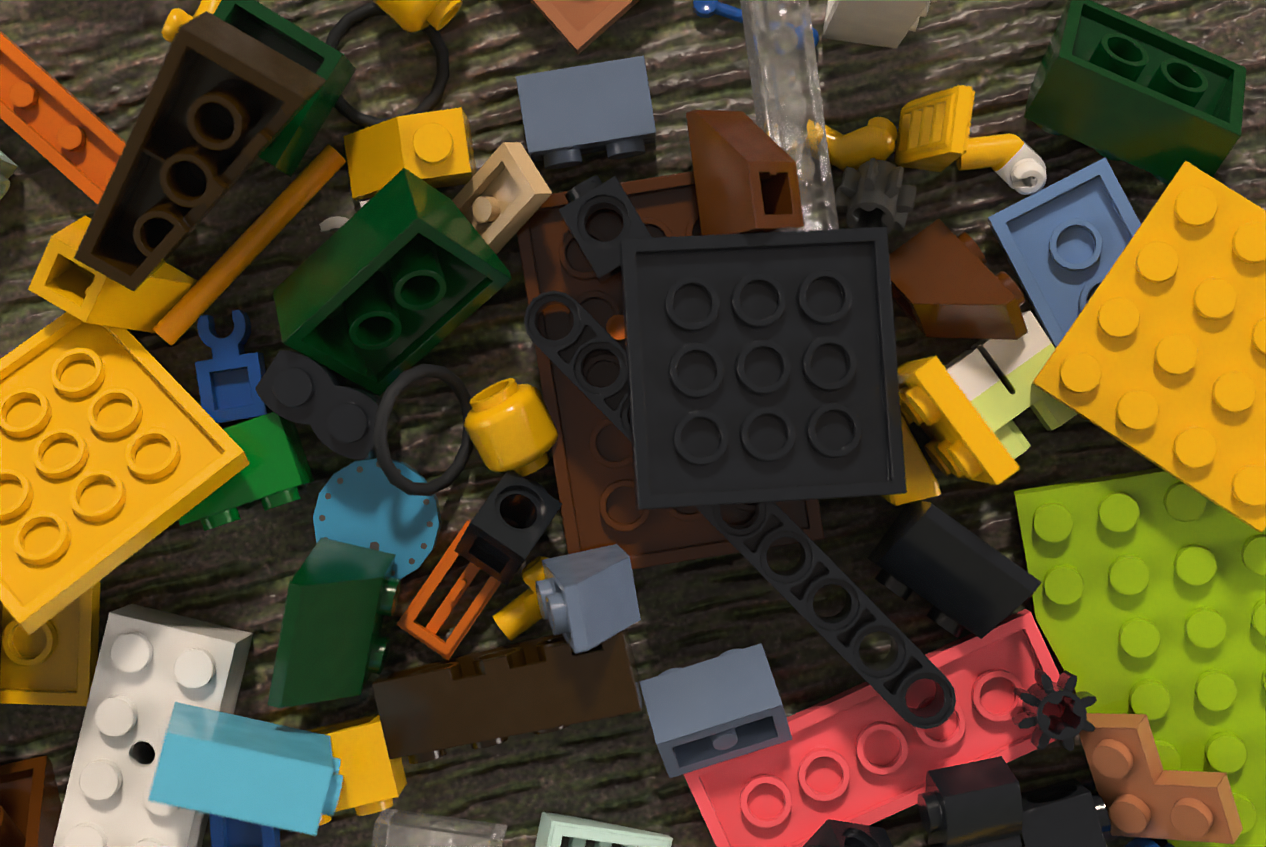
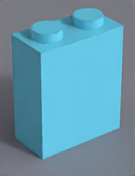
[148,702,343,836]

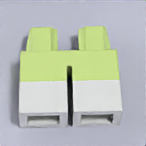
[944,310,1077,459]

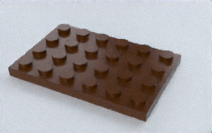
[517,171,825,569]

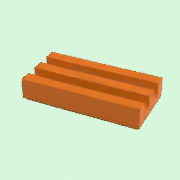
[396,519,501,660]

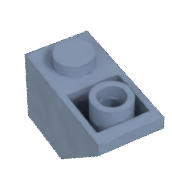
[535,544,641,653]

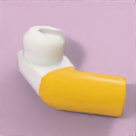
[956,133,1047,195]

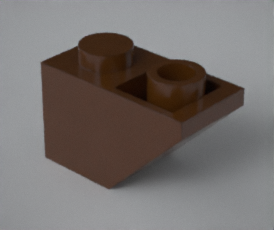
[686,110,804,235]
[889,218,1028,340]

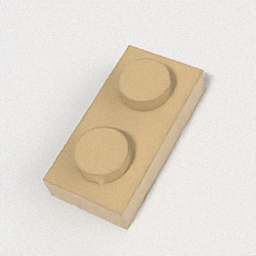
[452,142,553,254]

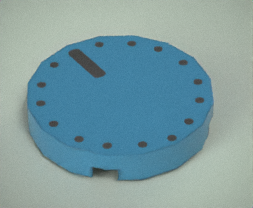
[313,458,442,579]

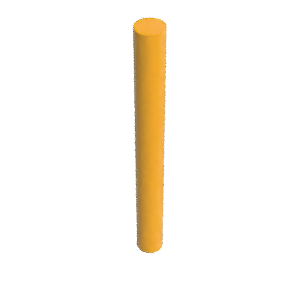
[153,144,347,346]

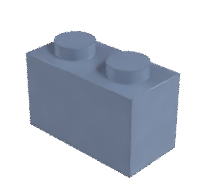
[516,55,656,169]
[639,643,793,778]

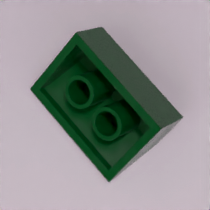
[1024,0,1247,185]
[273,168,512,396]

